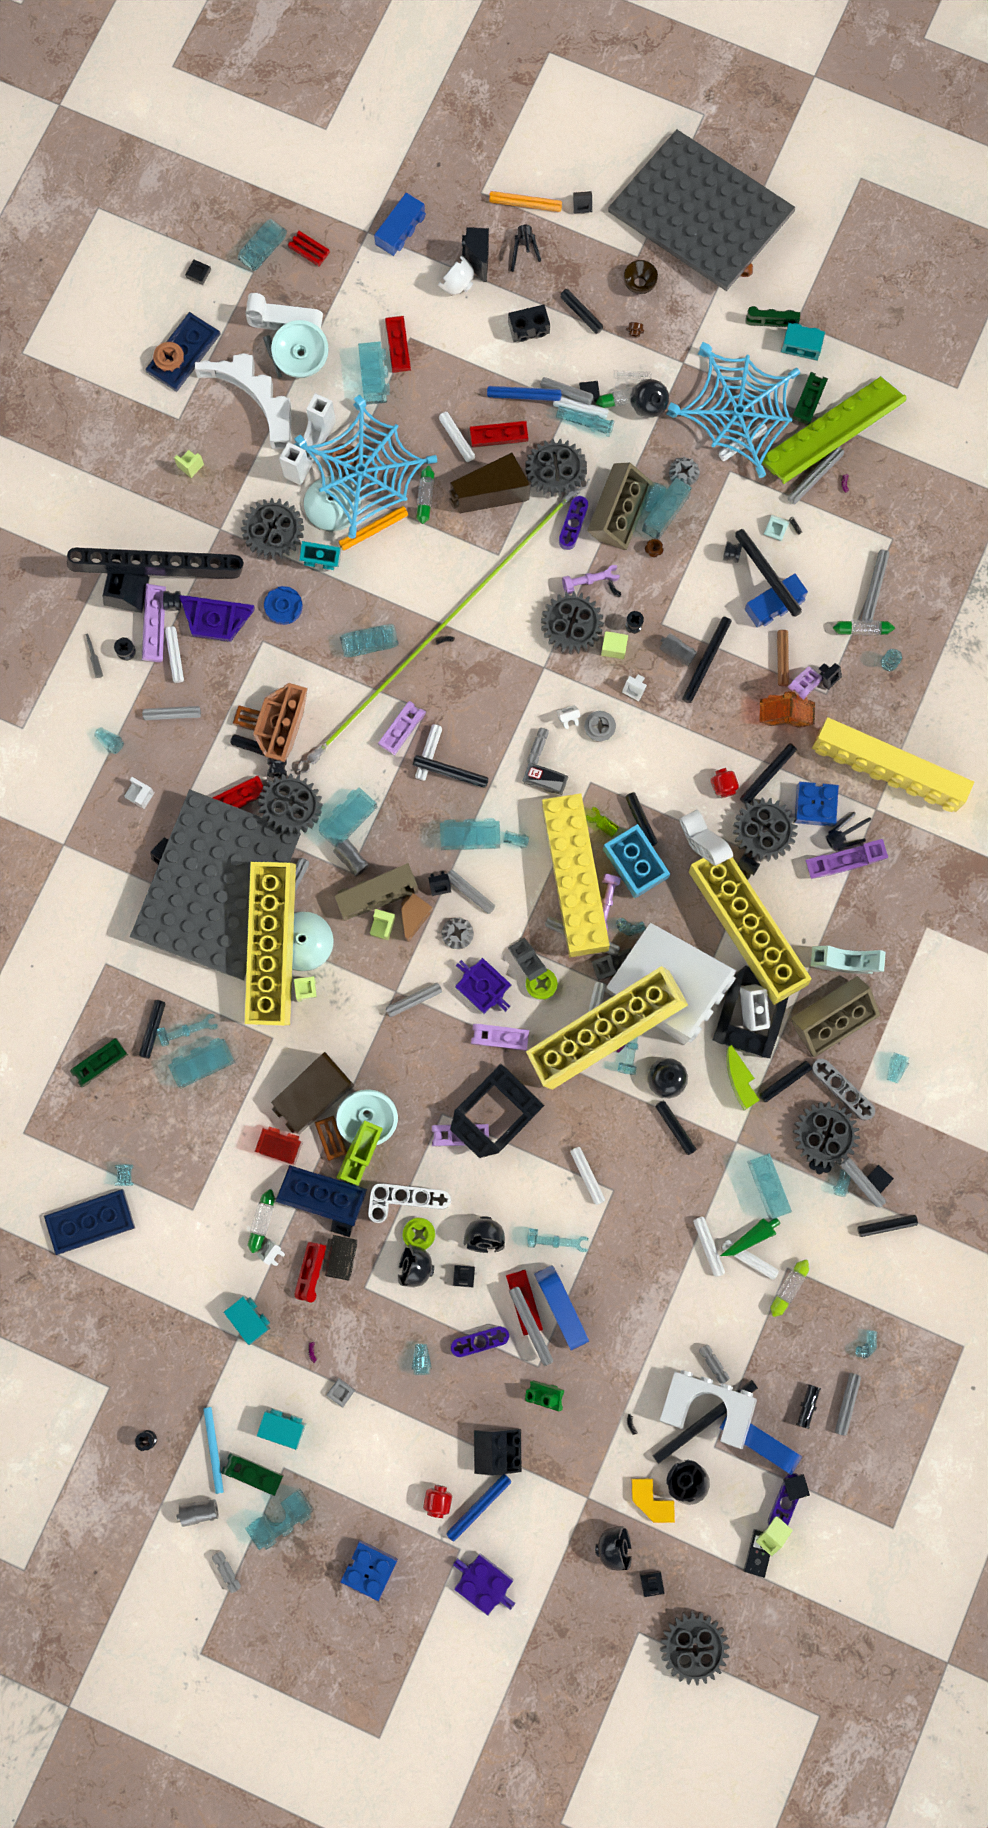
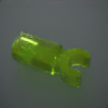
[586,807,620,837]

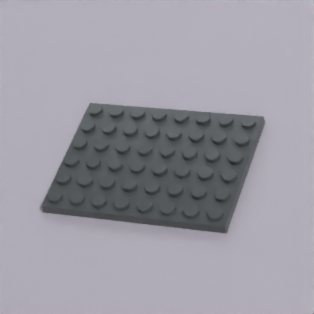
[608,129,795,292]
[130,789,301,981]

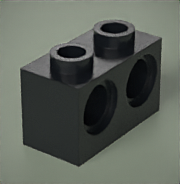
[508,304,550,342]

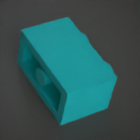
[781,323,825,361]
[223,1296,271,1345]
[257,1408,306,1450]

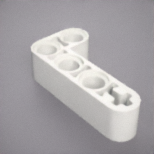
[245,293,323,330]
[679,810,733,866]
[368,1184,451,1223]

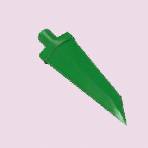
[720,1217,780,1256]

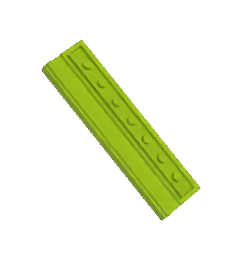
[760,376,906,484]

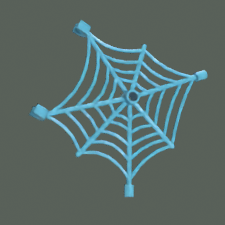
[666,342,800,478]
[294,395,437,539]

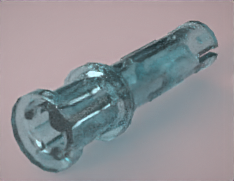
[556,406,615,437]

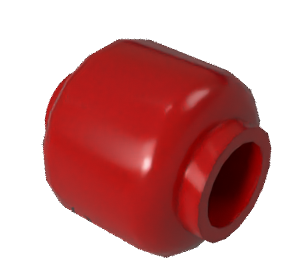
[711,768,739,798]
[423,1485,452,1518]

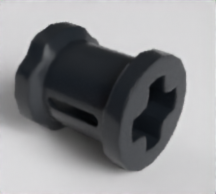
[625,611,644,634]
[135,1430,157,1451]

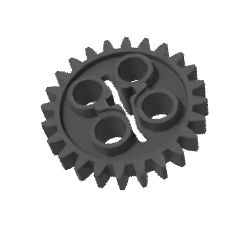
[525,439,587,497]
[241,498,304,560]
[541,591,604,654]
[258,773,323,836]
[733,797,798,862]
[793,1101,860,1168]
[660,1611,730,1686]

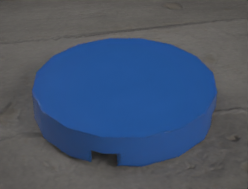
[264,586,303,625]

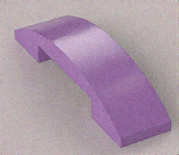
[805,839,888,879]

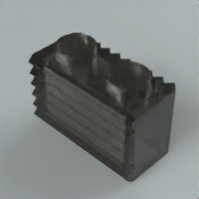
[322,1235,358,1281]

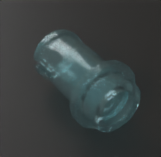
[503,830,529,849]
[833,1170,851,1197]

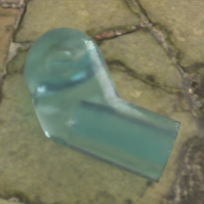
[616,918,646,936]
[855,1330,877,1359]

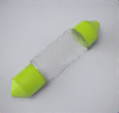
[770,1259,809,1317]

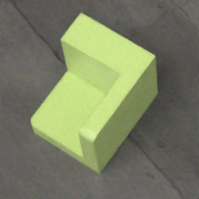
[174,450,204,478]
[601,631,628,659]
[370,909,395,940]
[294,977,317,1002]
[756,1517,793,1556]

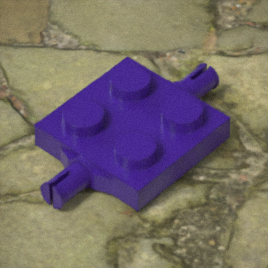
[455,957,512,1014]
[453,1553,515,1616]

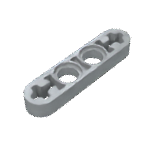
[811,1059,875,1121]

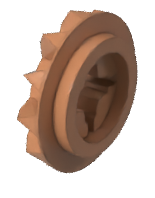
[153,342,184,372]
[329,443,359,474]

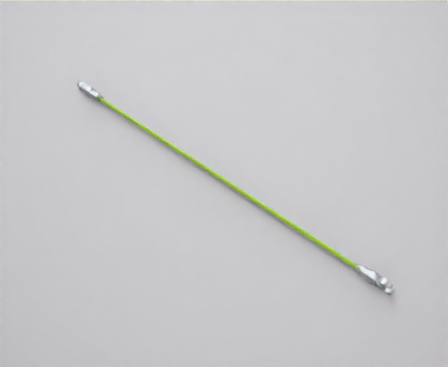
[296,475,590,775]

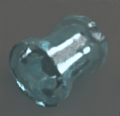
[881,649,902,671]
[115,1164,133,1186]

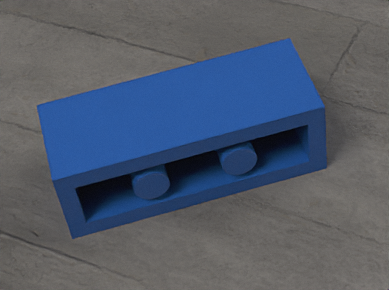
[374,193,426,256]
[744,573,808,628]

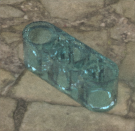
[238,219,287,271]
[340,624,399,657]

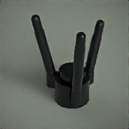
[511,224,541,272]
[825,812,871,851]

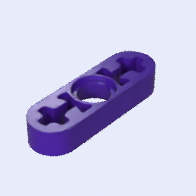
[559,496,588,550]
[451,1326,509,1357]
[768,1473,799,1526]

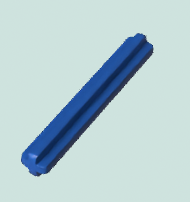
[487,386,562,401]
[446,1474,511,1542]

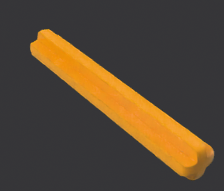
[489,191,562,212]
[339,506,408,551]

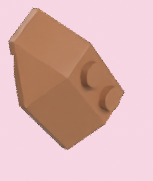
[253,683,308,762]

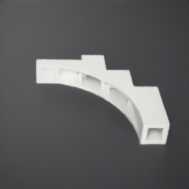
[195,353,292,449]

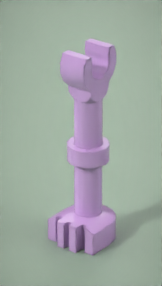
[562,565,620,594]
[601,874,621,931]

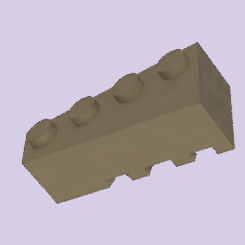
[335,863,418,921]

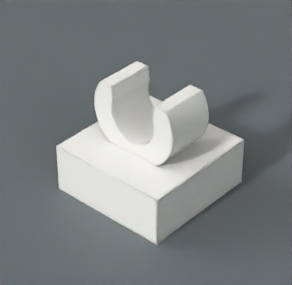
[622,674,647,701]
[556,705,581,729]
[257,1239,285,1266]

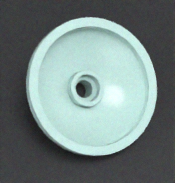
[271,320,329,378]
[304,476,361,531]
[292,912,334,971]
[336,1090,398,1145]

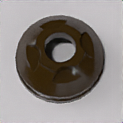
[624,260,658,294]

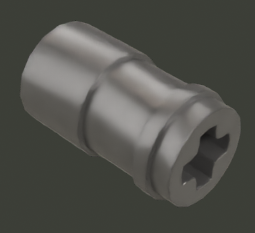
[660,633,697,666]
[333,839,369,877]
[176,1499,219,1527]

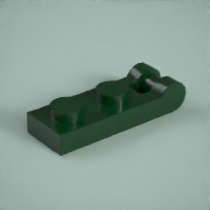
[745,306,800,327]
[792,372,828,425]
[70,1038,128,1088]
[221,1452,284,1496]

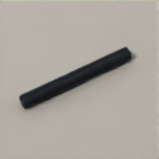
[682,616,732,703]

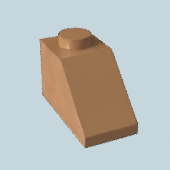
[401,893,433,942]

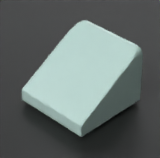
[764,515,789,541]

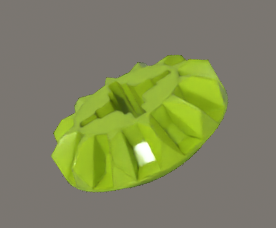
[526,968,558,1000]
[403,1218,435,1250]

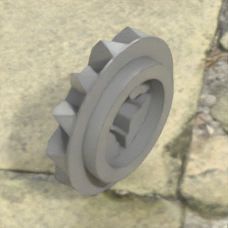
[669,456,700,487]
[584,711,616,742]
[442,917,474,949]

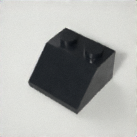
[462,227,489,282]

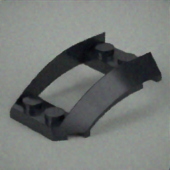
[712,965,789,1059]
[450,1063,545,1158]

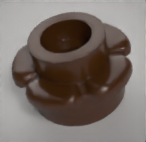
[626,322,644,337]
[645,539,664,558]

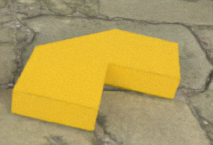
[631,1478,675,1523]

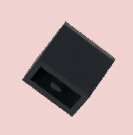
[102,561,150,613]
[474,1429,522,1476]

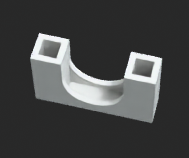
[279,393,336,485]
[660,1370,757,1450]

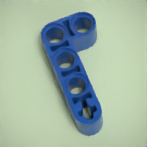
[534,1265,589,1351]
[719,1415,802,1475]

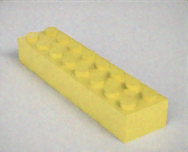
[812,717,974,812]
[542,793,610,958]
[689,857,812,1005]
[245,862,296,1026]
[526,966,688,1090]

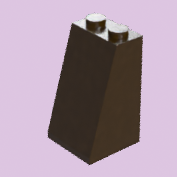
[449,452,530,514]
[271,1052,354,1134]

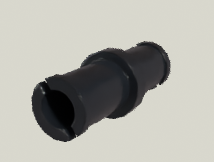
[796,1384,821,1429]

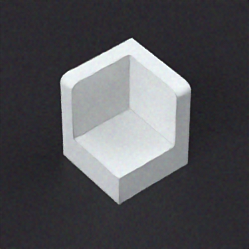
[124,777,155,809]

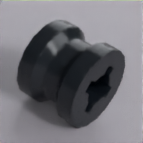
[723,541,742,563]
[163,591,182,610]
[114,637,136,661]
[267,758,287,778]

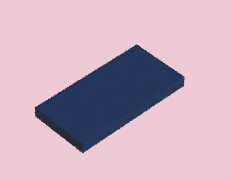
[145,312,221,392]
[276,1165,367,1226]
[44,1189,135,1255]

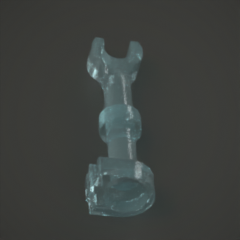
[157,1014,218,1047]
[618,1037,639,1075]
[527,1228,589,1252]

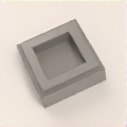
[326,1378,355,1408]

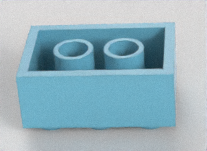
[603,824,670,899]

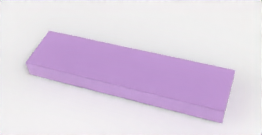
[142,584,166,663]

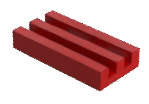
[288,230,330,267]

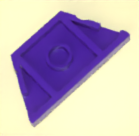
[180,595,255,642]

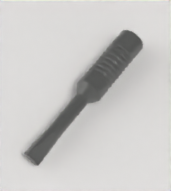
[263,335,282,378]
[86,633,103,678]

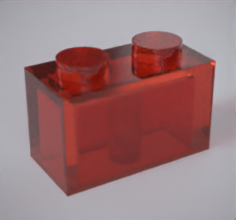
[254,1126,303,1165]

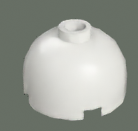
[438,255,474,295]

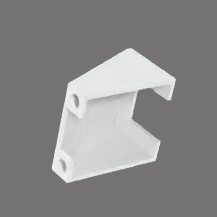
[605,923,736,1045]

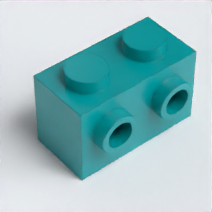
[299,541,342,570]

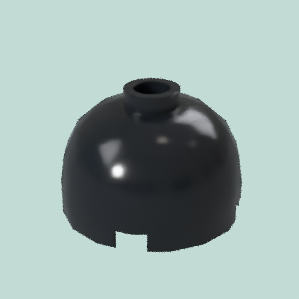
[630,379,669,418]
[647,1058,688,1099]
[464,1216,505,1253]
[398,1245,434,1288]
[666,1460,710,1505]
[595,1526,632,1571]

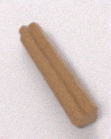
[777,630,789,686]

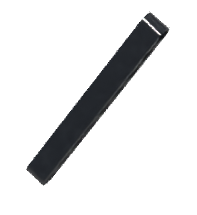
[67,547,244,579]

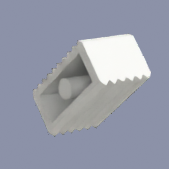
[740,984,770,1031]

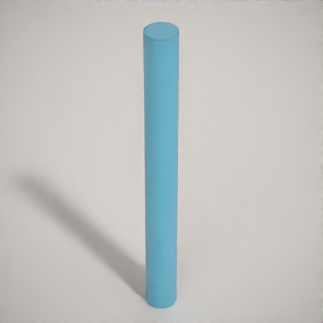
[203,1407,224,1494]

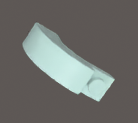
[811,946,886,974]

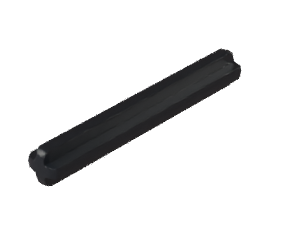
[740,743,797,805]
[413,755,489,788]

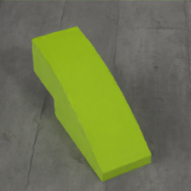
[726,1045,760,1110]
[336,1120,383,1186]

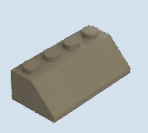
[587,462,653,550]
[791,976,881,1058]

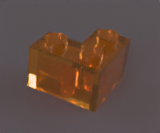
[759,691,815,728]

